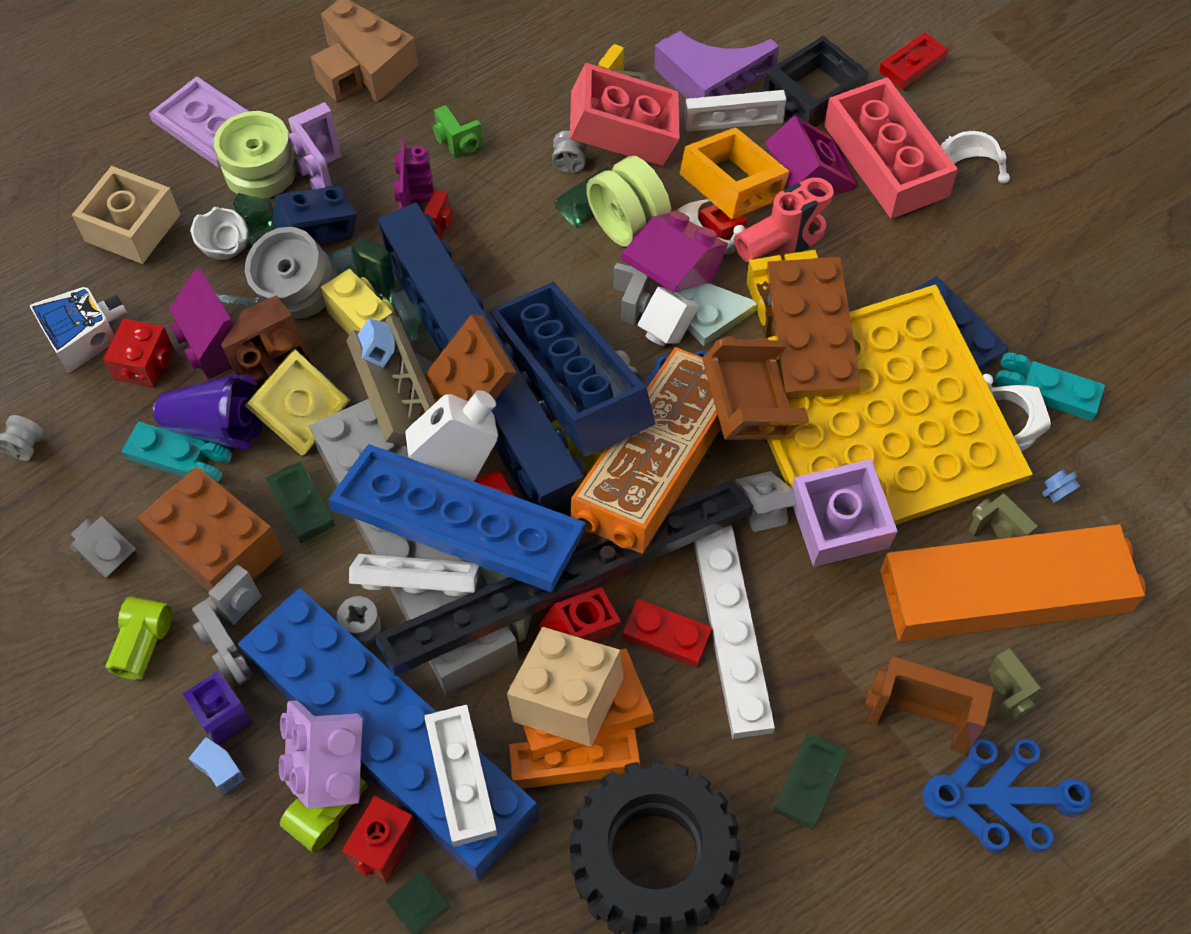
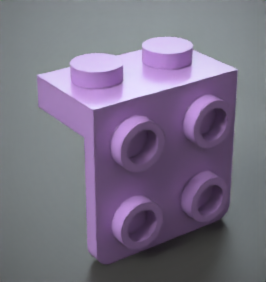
[288,102,342,189]
[279,701,362,809]

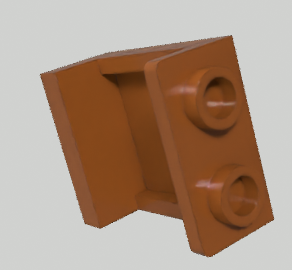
[702,337,809,440]
[864,656,994,755]

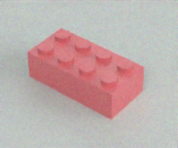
[824,77,958,219]

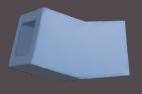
[358,318,395,368]
[189,737,245,795]

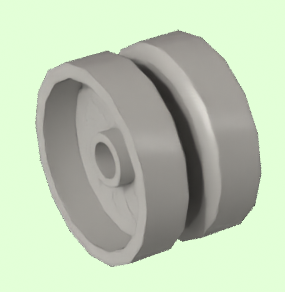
[244,227,338,319]

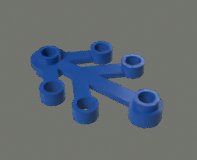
[923,739,1092,853]

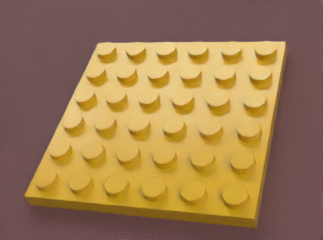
[767,284,1033,525]

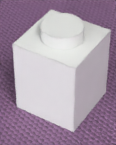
[637,287,699,346]

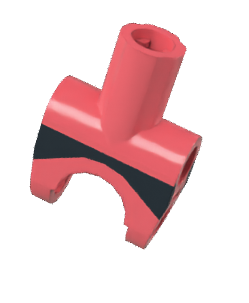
[734,178,834,262]

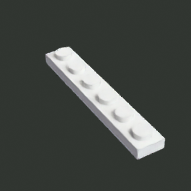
[694,525,775,739]

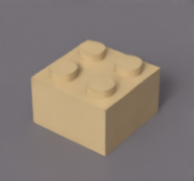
[72,166,180,264]
[507,627,624,747]

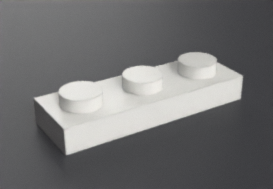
[684,90,786,132]
[349,554,480,596]
[424,705,497,847]

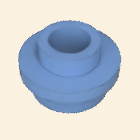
[1042,469,1080,503]

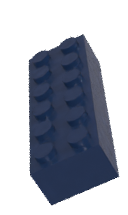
[489,282,656,457]

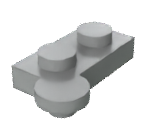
[192,600,254,686]

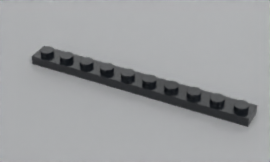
[375,479,753,676]

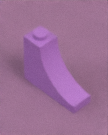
[654,31,779,99]

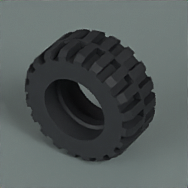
[569,760,741,934]

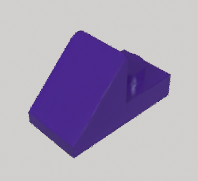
[183,671,253,746]

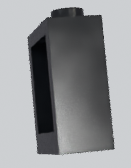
[763,36,868,127]

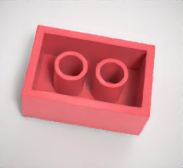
[570,63,679,166]

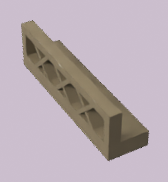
[346,314,436,447]

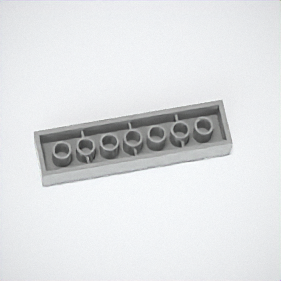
[309,399,519,696]

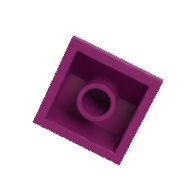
[765,116,858,197]
[620,211,728,293]
[169,268,233,380]

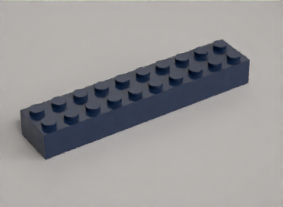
[377,202,587,517]

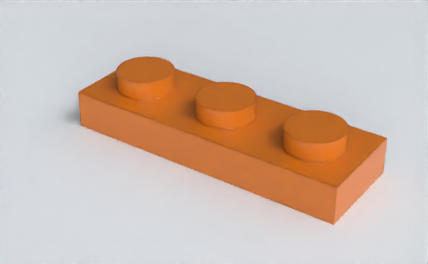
[509,729,641,789]

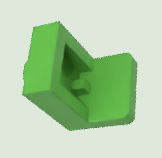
[433,105,484,158]

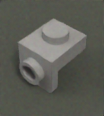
[613,263,651,326]
[70,516,136,578]
[206,564,262,625]

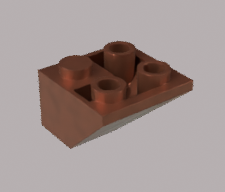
[221,295,313,393]

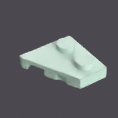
[678,283,757,346]

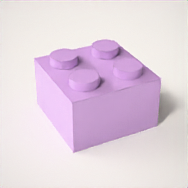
[792,459,898,567]

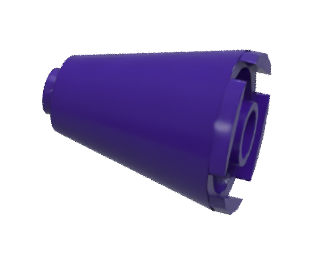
[153,374,263,449]

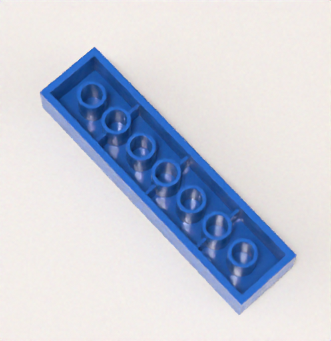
[238,588,539,882]

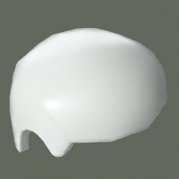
[190,207,250,260]

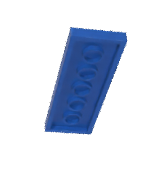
[328,444,585,592]

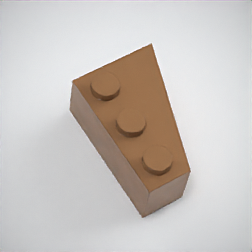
[321,0,419,103]

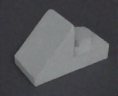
[735,471,796,532]

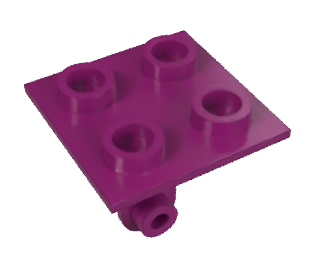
[394,138,435,209]

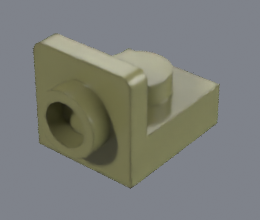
[968,493,1038,539]
[988,648,1041,722]

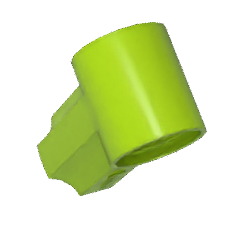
[105,596,172,681]
[280,777,368,853]

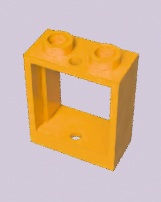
[680,127,790,219]

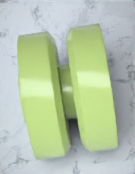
[214,111,297,199]
[587,156,671,246]

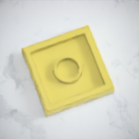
[244,350,350,456]

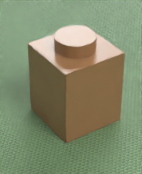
[311,42,364,102]

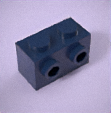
[272,185,357,244]

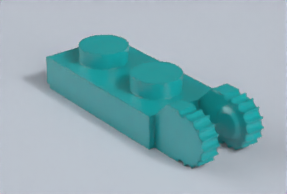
[995,352,1105,421]
[121,421,232,483]

